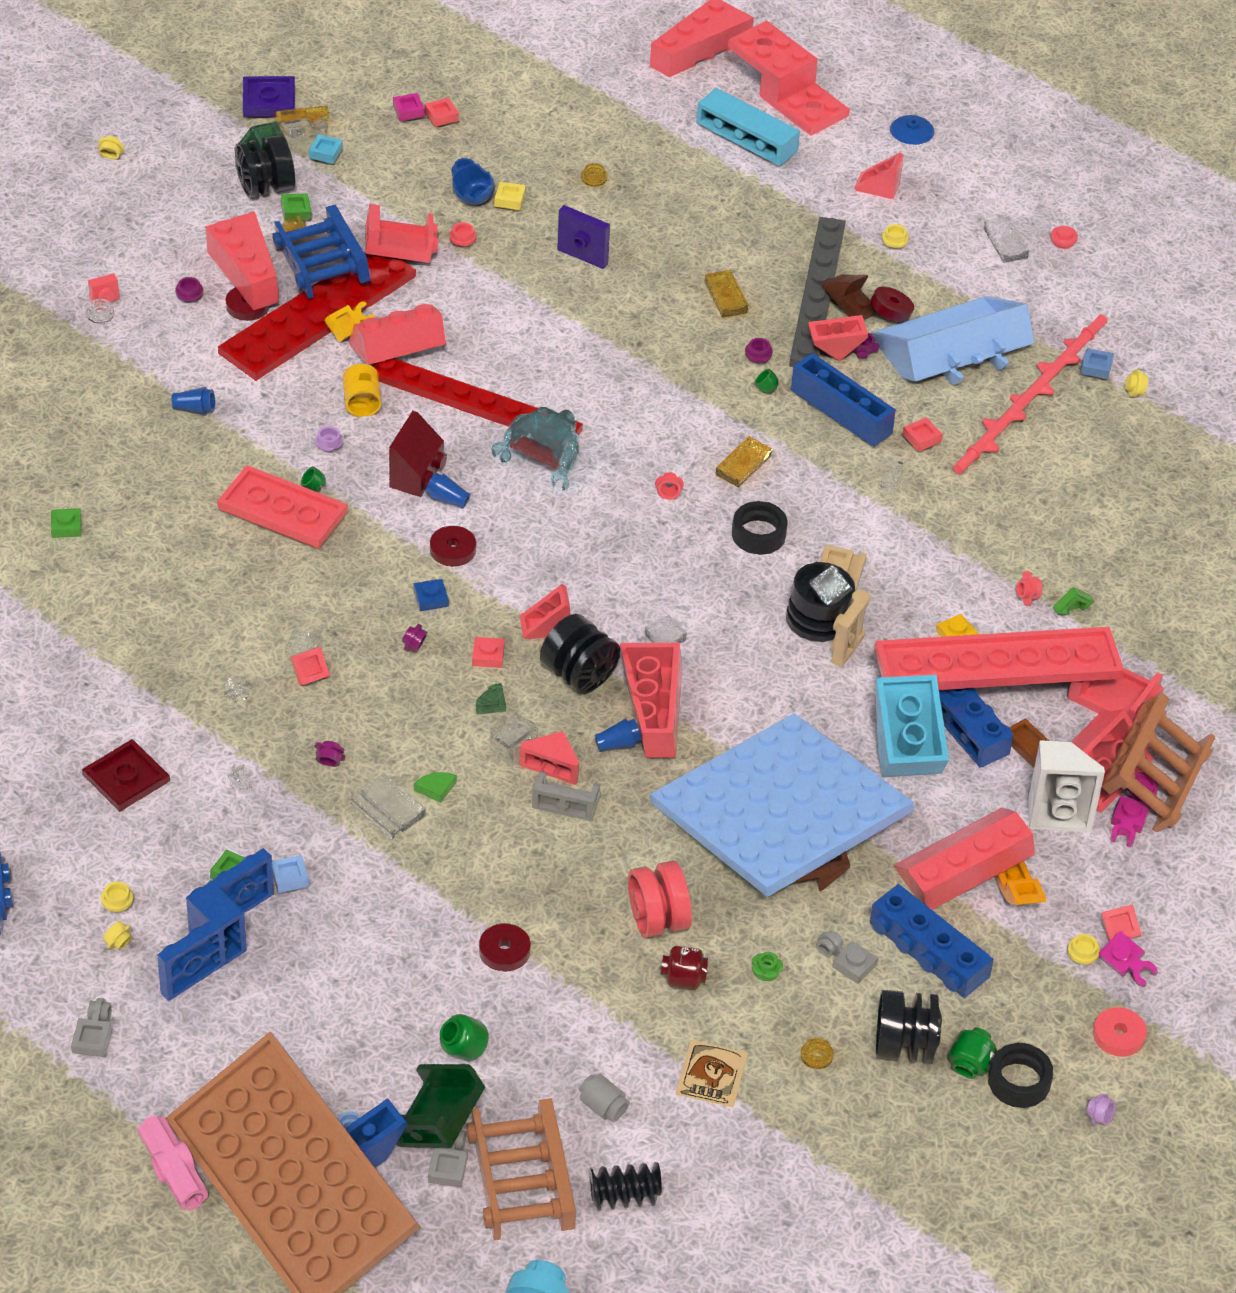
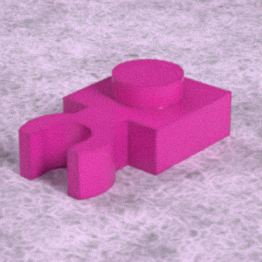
[1110,795,1150,847]
[1099,930,1158,987]

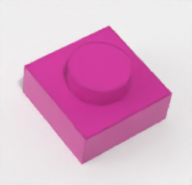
[393,93,425,121]

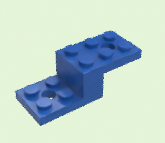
[157,848,274,1002]

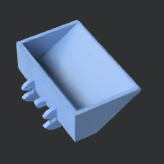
[870,296,1035,385]

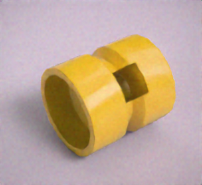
[342,364,382,417]

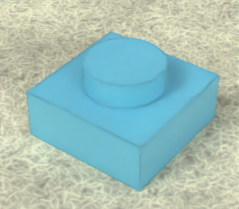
[308,134,343,164]

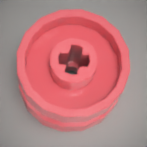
[628,860,692,938]

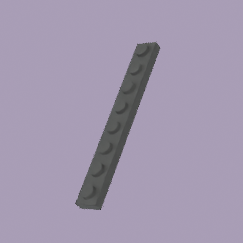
[789,217,846,367]

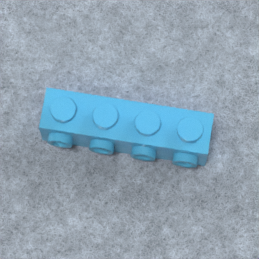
[696,87,800,166]

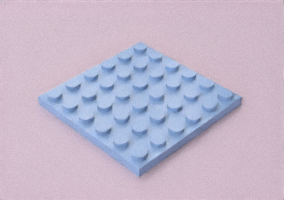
[650,713,914,897]

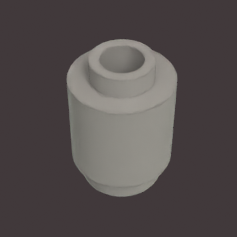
[579,1074,630,1122]

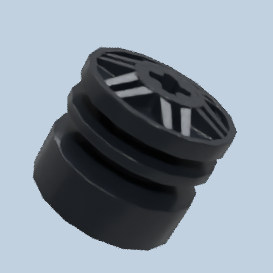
[235,134,295,198]
[786,562,855,642]
[540,613,621,694]
[876,990,942,1064]

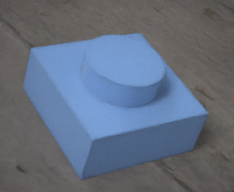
[1081,348,1114,380]

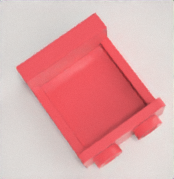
[365,204,438,263]
[1067,668,1164,723]

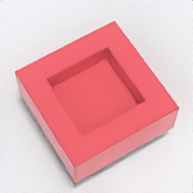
[425,98,459,127]
[88,273,120,307]
[902,417,943,452]
[472,637,504,668]
[290,647,330,685]
[1101,904,1142,941]

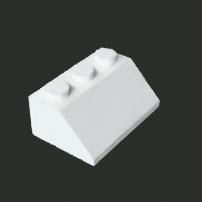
[1028,740,1105,832]

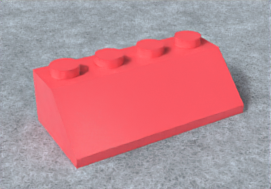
[894,807,1035,910]

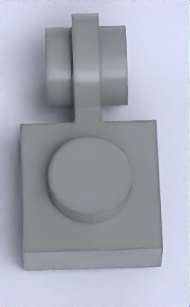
[816,930,878,984]
[71,998,112,1057]
[428,1130,468,1187]

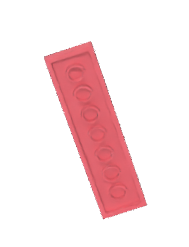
[874,627,1124,690]

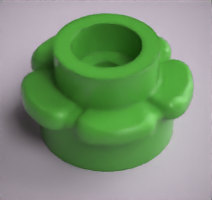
[752,952,783,981]

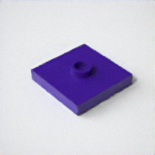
[243,76,295,117]
[557,205,610,269]

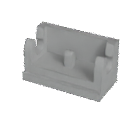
[532,771,601,822]

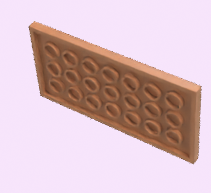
[165,1032,421,1293]

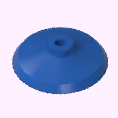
[890,115,935,145]

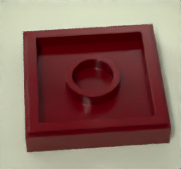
[82,739,170,812]

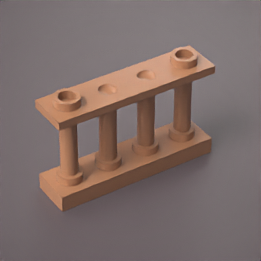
[1102,691,1215,832]
[466,1098,576,1240]

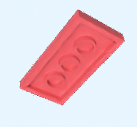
[217,465,348,549]

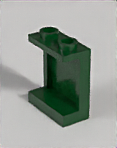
[396,1064,485,1148]

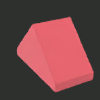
[854,152,904,199]
[808,315,868,361]
[520,584,570,639]
[519,731,579,785]

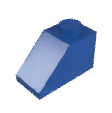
[346,1098,407,1168]

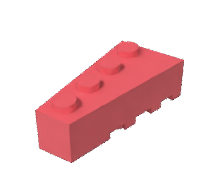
[650,0,754,77]
[205,211,278,310]
[620,642,683,758]

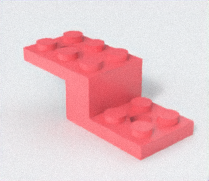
[728,20,850,136]

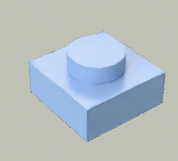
[272,855,309,893]

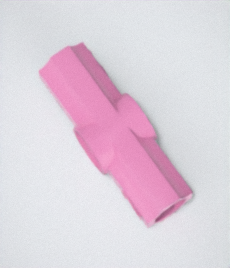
[138,1114,208,1211]

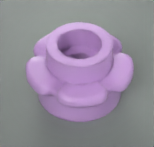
[315,426,343,451]
[1087,1094,1116,1126]

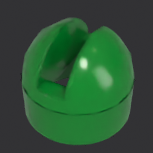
[754,369,779,393]
[301,466,326,492]

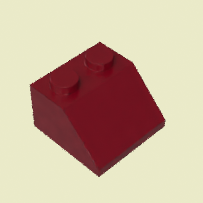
[389,410,447,497]

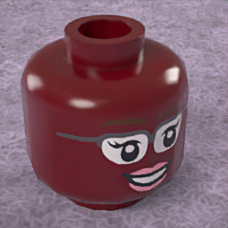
[660,946,708,990]

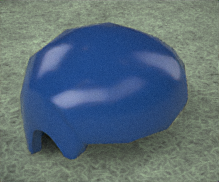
[452,164,495,205]

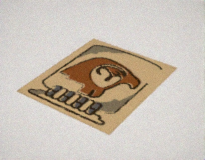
[675,1040,748,1108]

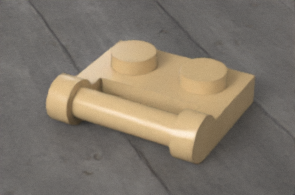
[830,590,870,667]

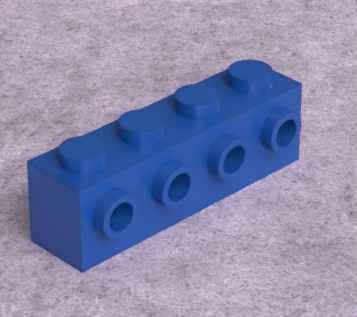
[791,353,896,447]
[939,688,1013,768]
[870,884,994,999]

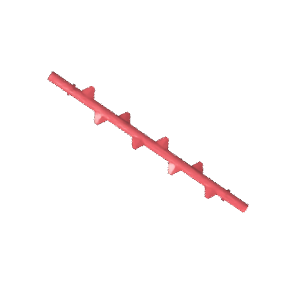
[953,314,1107,474]

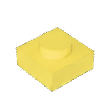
[494,182,526,210]

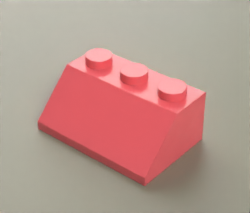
[349,304,446,365]
[1071,709,1154,812]

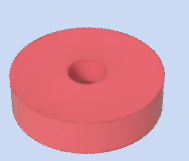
[1093,1007,1147,1057]

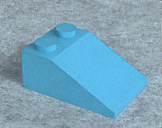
[875,675,949,777]

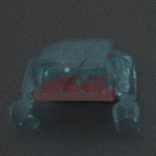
[491,407,579,491]

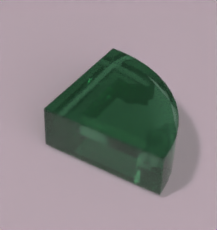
[476,683,506,715]

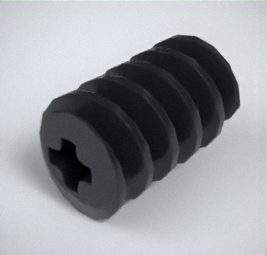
[589,1162,662,1211]

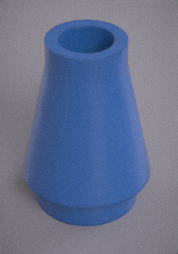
[172,387,215,415]
[426,473,471,509]
[594,718,642,752]

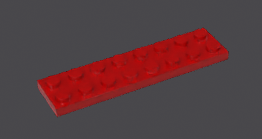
[218,252,416,381]

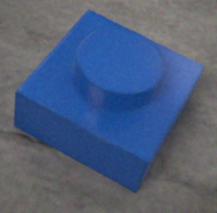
[413,579,449,611]

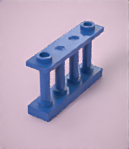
[272,204,371,299]

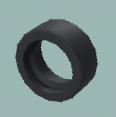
[732,501,788,555]
[988,1042,1053,1108]

